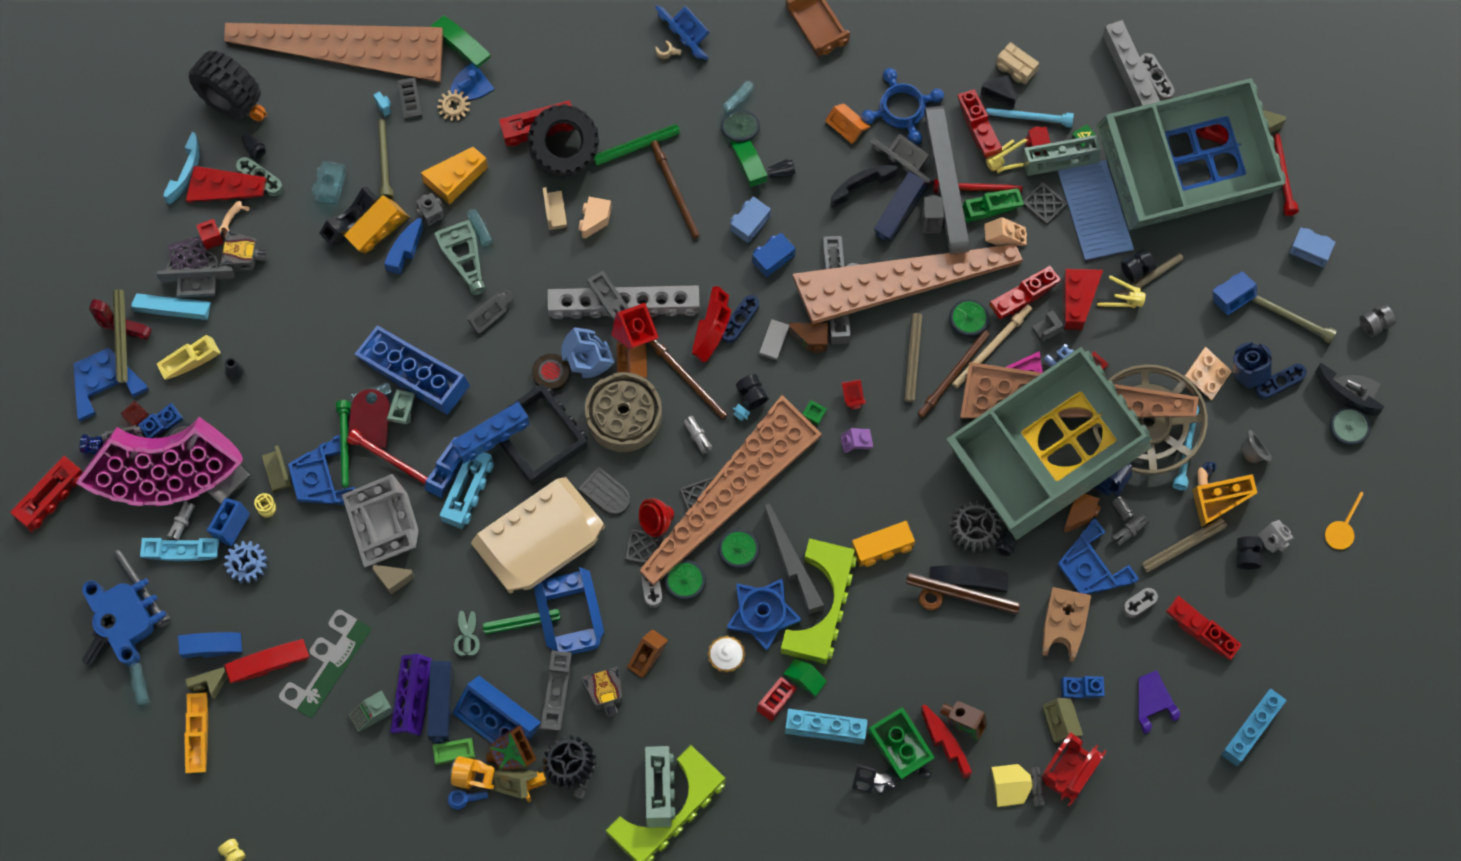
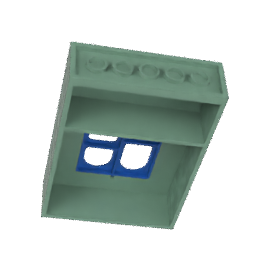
[1097,78,1286,230]

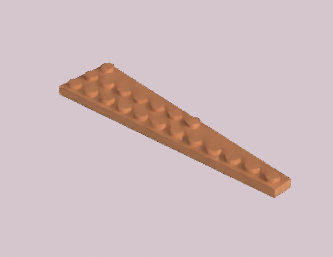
[224,23,443,83]
[792,244,1023,325]
[960,362,1199,419]
[640,395,822,586]

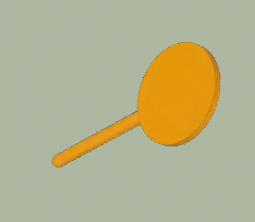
[1325,492,1363,550]

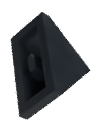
[980,75,1017,108]

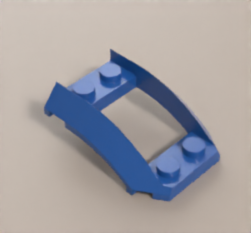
[533,567,604,654]

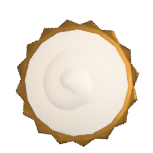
[707,635,746,673]

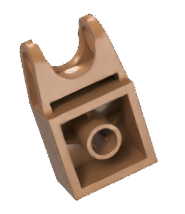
[1042,587,1091,662]

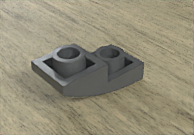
[207,465,251,504]

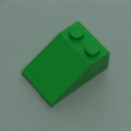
[866,707,935,779]

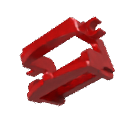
[1041,732,1106,807]

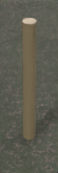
[1120,253,1183,296]

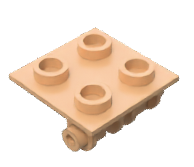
[1185,347,1232,400]

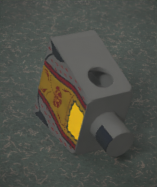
[221,231,268,271]
[582,667,623,717]

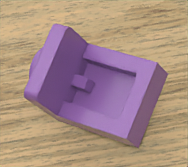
[841,428,873,453]

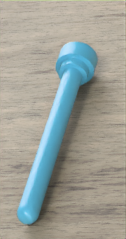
[986,108,1074,128]
[1172,406,1199,490]

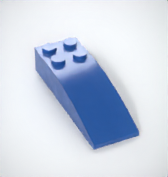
[354,325,470,415]

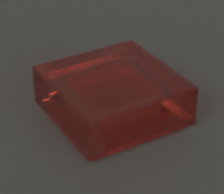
[120,400,149,426]

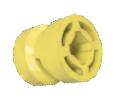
[254,493,276,517]
[218,838,246,861]

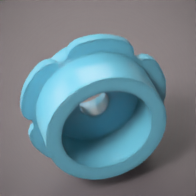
[732,404,750,421]

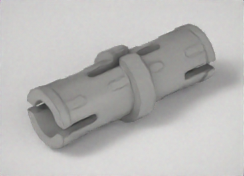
[683,416,712,454]
[167,501,195,540]

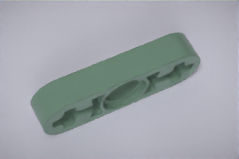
[236,157,283,196]

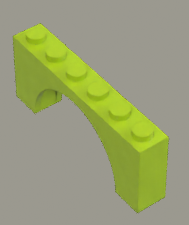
[781,538,857,664]
[606,745,725,861]

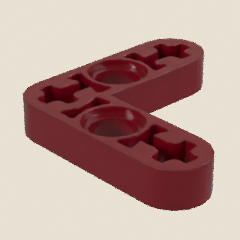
[89,299,152,340]

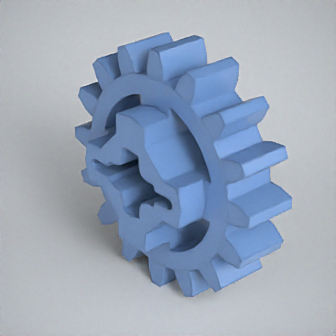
[224,541,268,584]

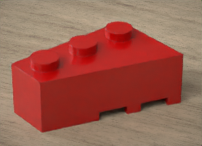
[1063,269,1103,330]

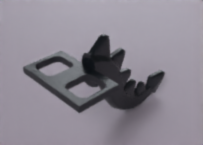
[852,764,931,794]

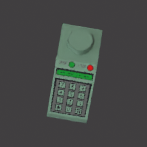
[349,690,393,732]

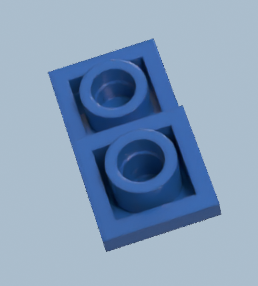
[138,403,184,438]
[1061,676,1105,699]

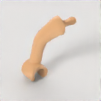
[218,201,250,237]

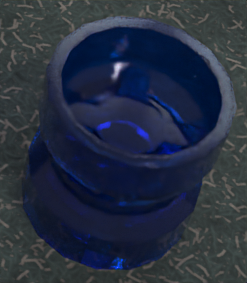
[79,434,104,455]

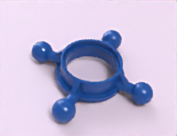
[861,68,944,145]

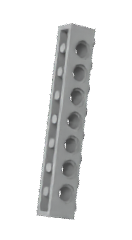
[548,285,700,319]

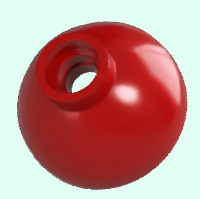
[638,498,674,537]

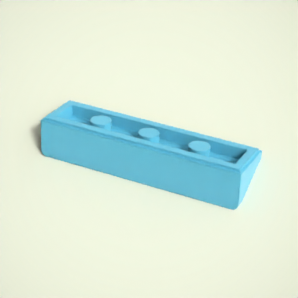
[131,293,211,320]

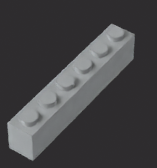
[1103,20,1160,107]

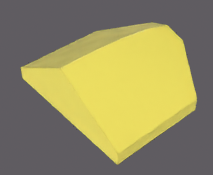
[991,764,1032,807]

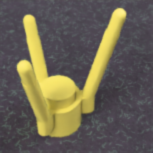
[986,139,1027,173]
[1097,276,1146,308]

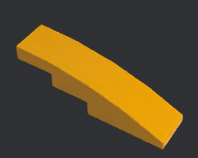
[185,693,208,773]

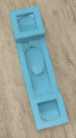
[163,132,200,204]
[140,538,219,561]

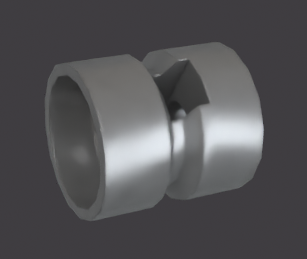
[1359,303,1396,337]

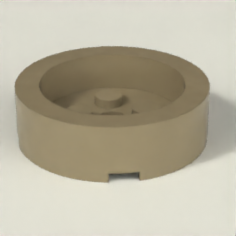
[585,372,662,452]

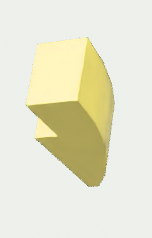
[157,335,221,380]

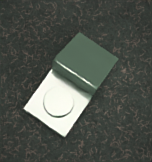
[387,390,416,424]

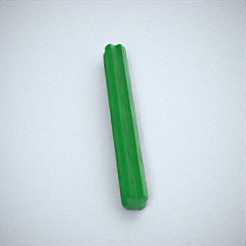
[594,124,680,165]

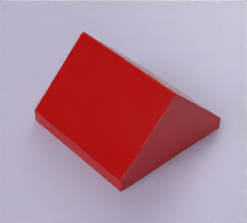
[611,303,659,349]

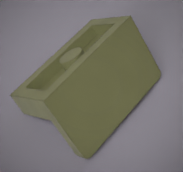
[262,445,292,492]
[1042,698,1083,743]
[494,768,537,799]

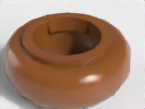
[919,589,943,611]

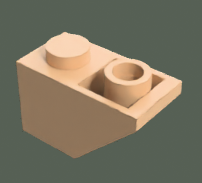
[579,197,612,238]
[985,217,1027,246]

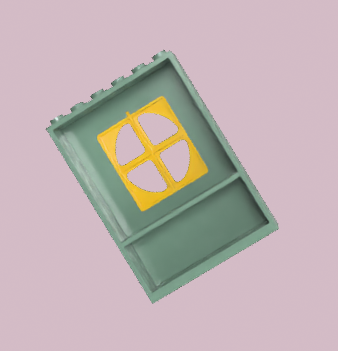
[947,347,1152,540]

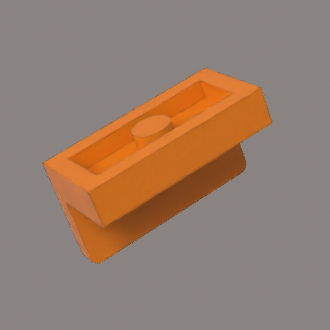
[825,104,870,144]

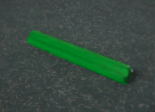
[483,609,560,634]

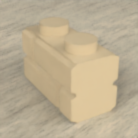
[996,42,1039,85]

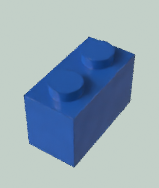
[752,233,796,278]
[1213,271,1257,316]
[207,498,250,546]

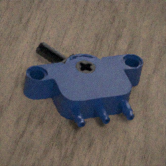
[82,578,167,667]

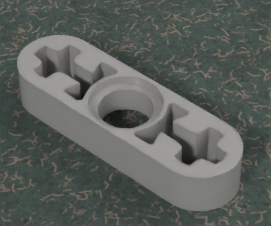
[1140,53,1174,101]

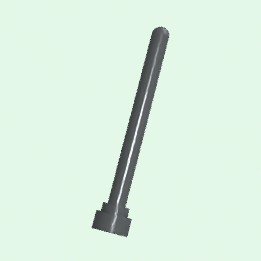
[114,550,171,628]

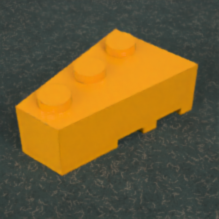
[421,147,488,205]
[344,195,410,254]
[1192,474,1257,527]

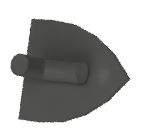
[1334,375,1381,415]

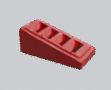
[757,677,797,721]

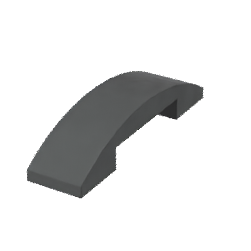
[541,650,572,731]

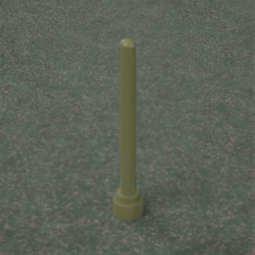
[378,119,394,200]
[1252,295,1337,344]

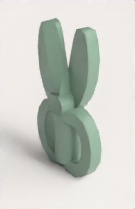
[454,611,480,657]

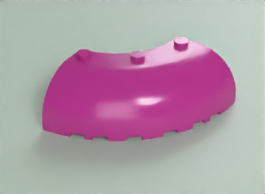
[76,417,243,506]

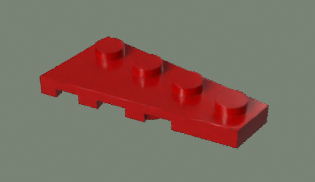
[186,166,267,203]

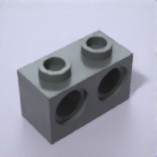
[922,195,944,233]

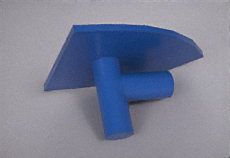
[450,63,495,100]

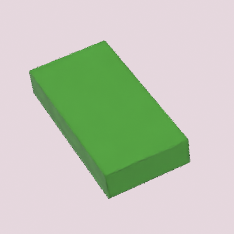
[432,738,475,766]

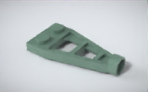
[434,220,486,295]

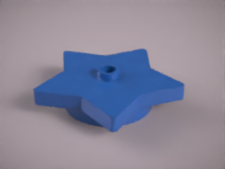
[727,579,801,651]

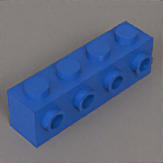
[452,402,530,464]

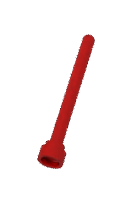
[1273,133,1299,216]
[933,178,1023,194]
[346,428,428,484]

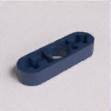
[722,295,759,343]
[1255,364,1307,400]

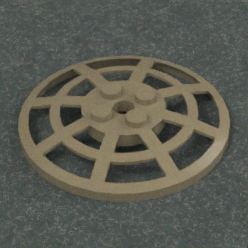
[1092,365,1208,475]

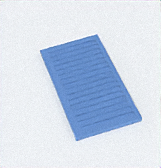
[1058,160,1134,261]

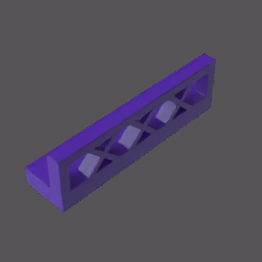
[390,653,432,736]

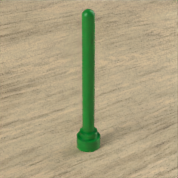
[336,400,351,488]

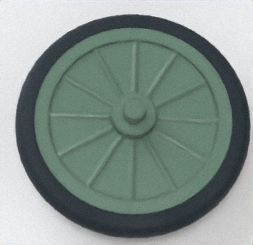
[1330,407,1371,446]

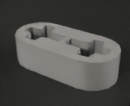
[642,575,662,608]
[1123,588,1158,618]

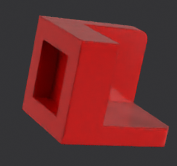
[196,219,223,250]

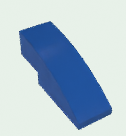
[384,218,424,275]
[425,437,463,498]
[178,632,243,659]

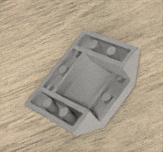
[342,474,419,568]

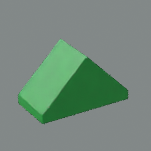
[783,659,827,697]

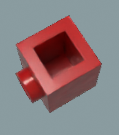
[1025,127,1051,156]

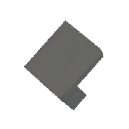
[1033,310,1063,343]

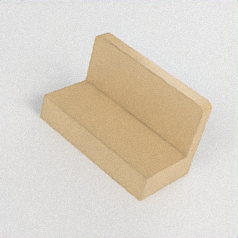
[543,187,567,230]

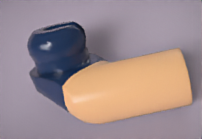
[1197,461,1217,486]

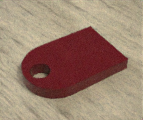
[348,389,390,448]

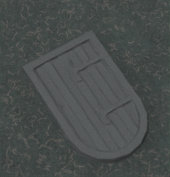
[578,467,630,515]

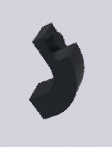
[319,186,379,246]

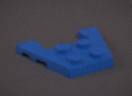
[73,348,149,421]
[288,435,355,505]
[1058,518,1139,595]

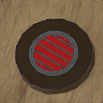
[532,353,570,390]

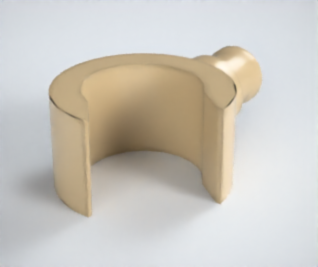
[656,40,681,59]

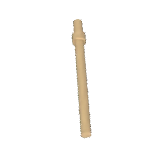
[952,304,1032,388]

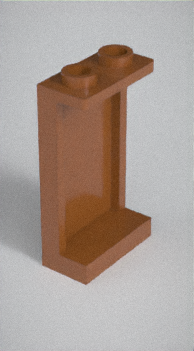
[785,0,850,57]

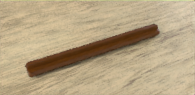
[906,573,1020,614]

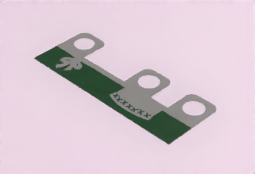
[279,610,372,719]

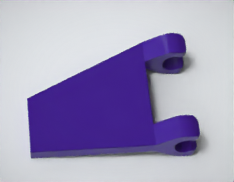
[1138,670,1181,733]

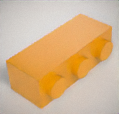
[851,521,915,567]

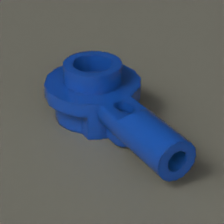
[448,790,488,810]

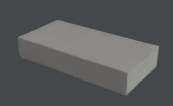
[759,319,789,360]

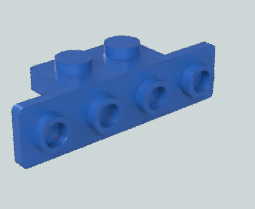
[655,5,710,60]

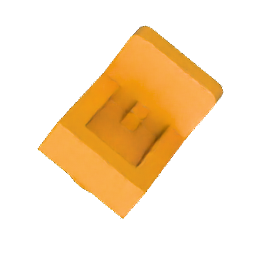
[522,772,547,803]

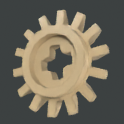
[437,90,470,121]

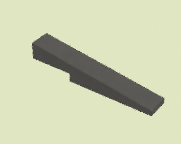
[823,236,850,345]
[765,504,824,615]

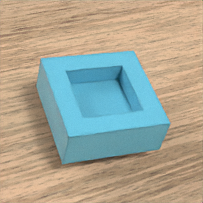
[373,91,391,117]

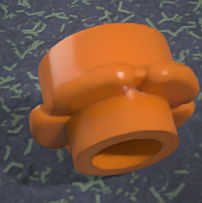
[249,105,267,121]

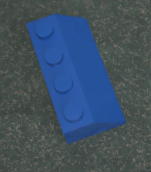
[452,676,541,743]

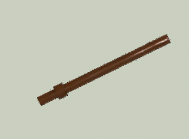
[650,140,700,239]
[917,330,990,418]
[648,339,728,420]

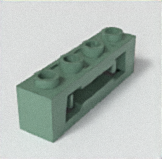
[1023,135,1101,176]
[645,746,675,828]

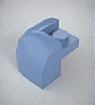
[561,328,615,378]

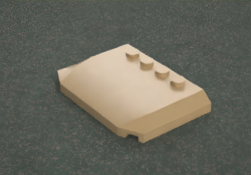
[471,477,605,593]

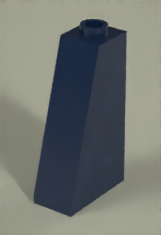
[874,172,928,241]
[427,661,454,744]

